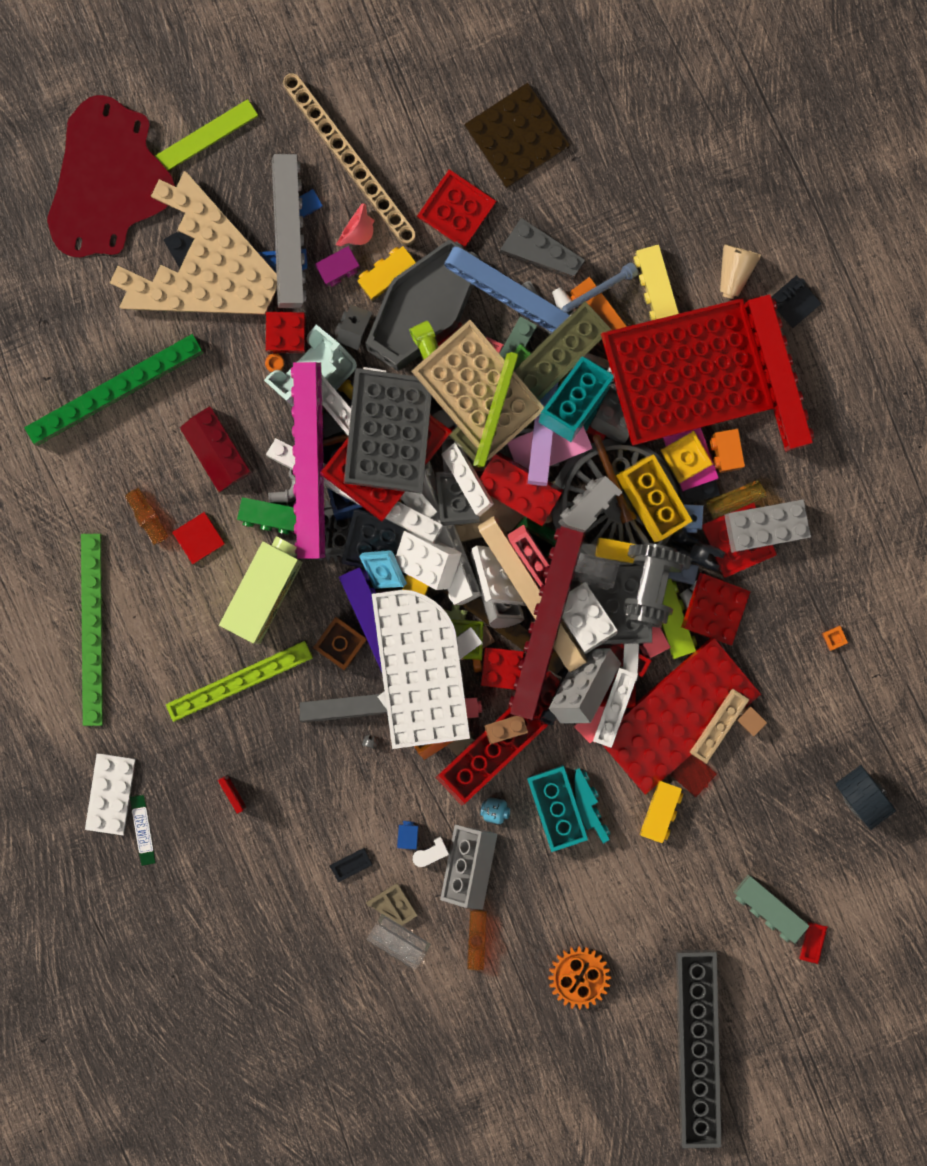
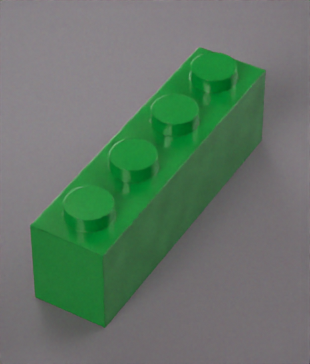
[237,497,297,536]

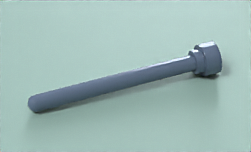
[562,263,638,313]

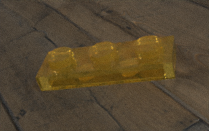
[706,480,767,519]

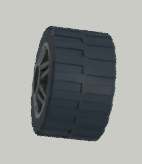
[835,765,896,830]

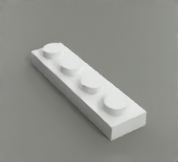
[441,442,494,516]
[593,668,638,748]

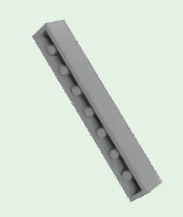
[272,154,306,308]

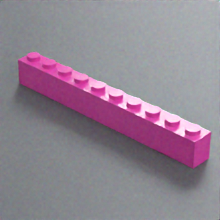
[291,362,325,559]

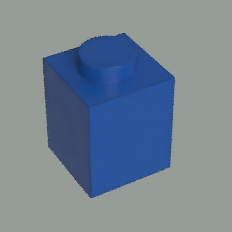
[397,821,418,849]

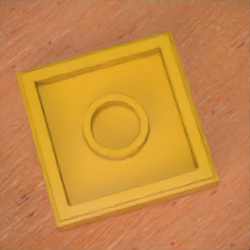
[660,431,713,484]

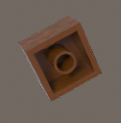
[313,617,367,670]

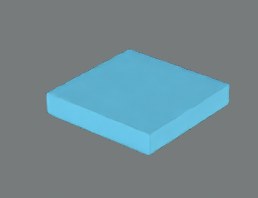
[359,550,407,589]

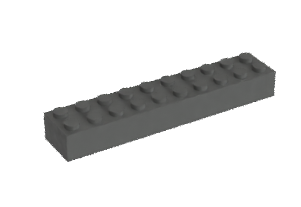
[676,949,721,1148]

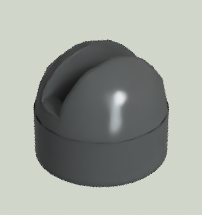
[362,734,378,749]

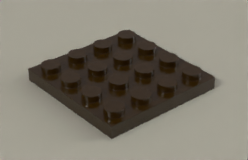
[464,82,570,189]

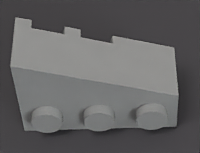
[558,476,622,530]

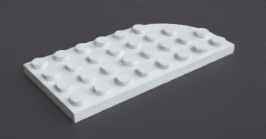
[372,590,470,749]

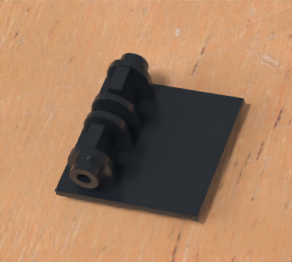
[771,275,822,329]

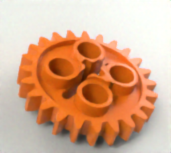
[548,946,611,1010]

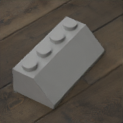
[440,825,497,910]

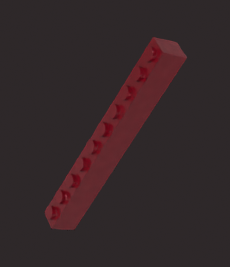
[508,524,586,720]

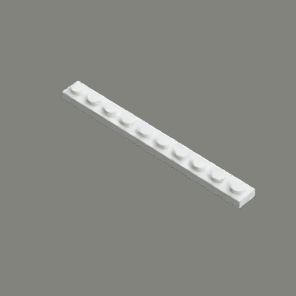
[322,375,437,518]
[266,438,443,543]

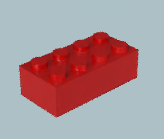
[480,452,563,526]

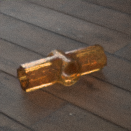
[125,488,168,545]
[467,910,487,970]

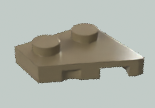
[366,882,418,926]

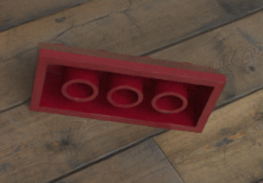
[179,406,251,493]

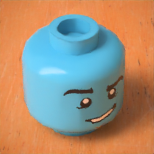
[481,797,510,824]

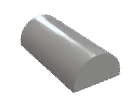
[470,551,525,628]

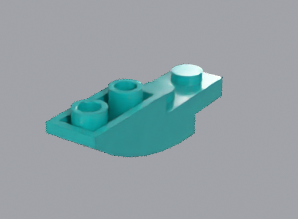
[574,767,611,844]

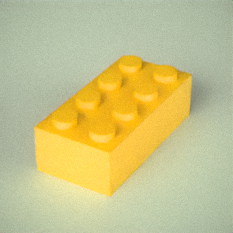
[616,454,692,542]

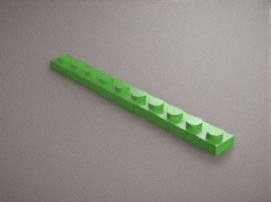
[81,534,103,726]

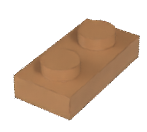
[484,716,528,744]

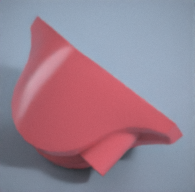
[336,203,375,246]

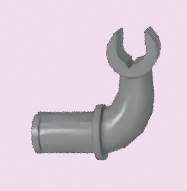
[268,469,296,505]

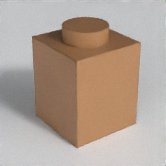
[736,706,767,736]

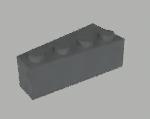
[500,218,585,280]

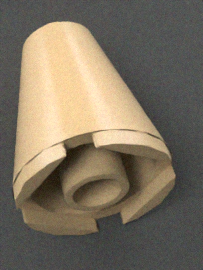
[720,244,761,299]

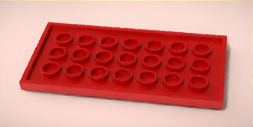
[603,637,761,795]

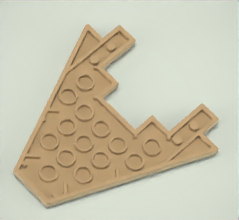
[110,171,277,315]

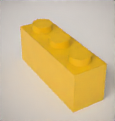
[358,246,416,301]
[640,780,684,843]

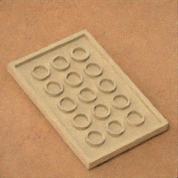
[411,320,544,460]

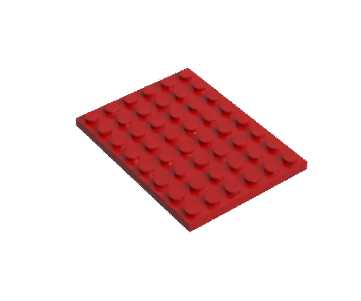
[601,298,774,446]

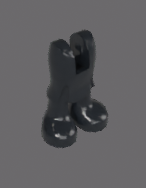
[670,527,726,571]

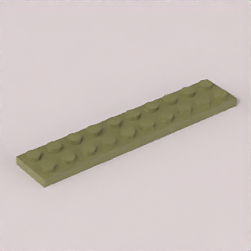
[449,301,611,461]

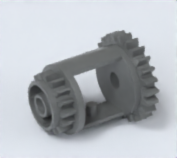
[624,543,692,628]

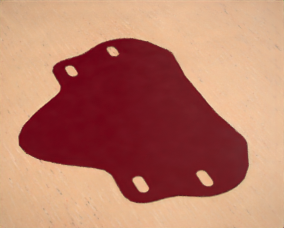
[47,95,175,257]

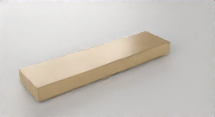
[690,688,749,764]

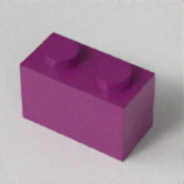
[315,246,360,287]

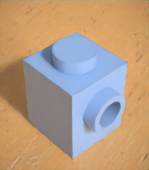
[684,505,703,533]

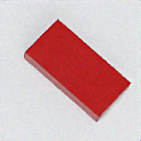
[799,922,827,964]

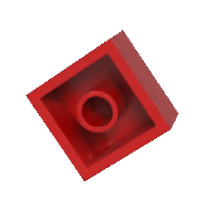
[265,312,306,353]
[481,647,524,690]

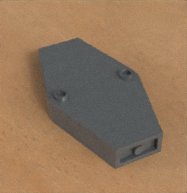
[366,240,480,371]

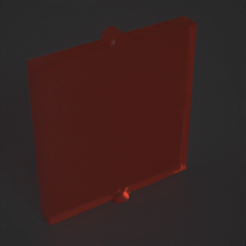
[671,755,717,798]

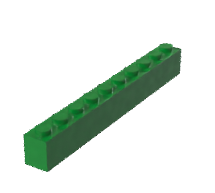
[24,334,204,446]

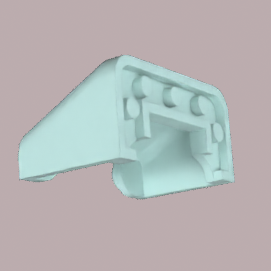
[264,325,357,407]

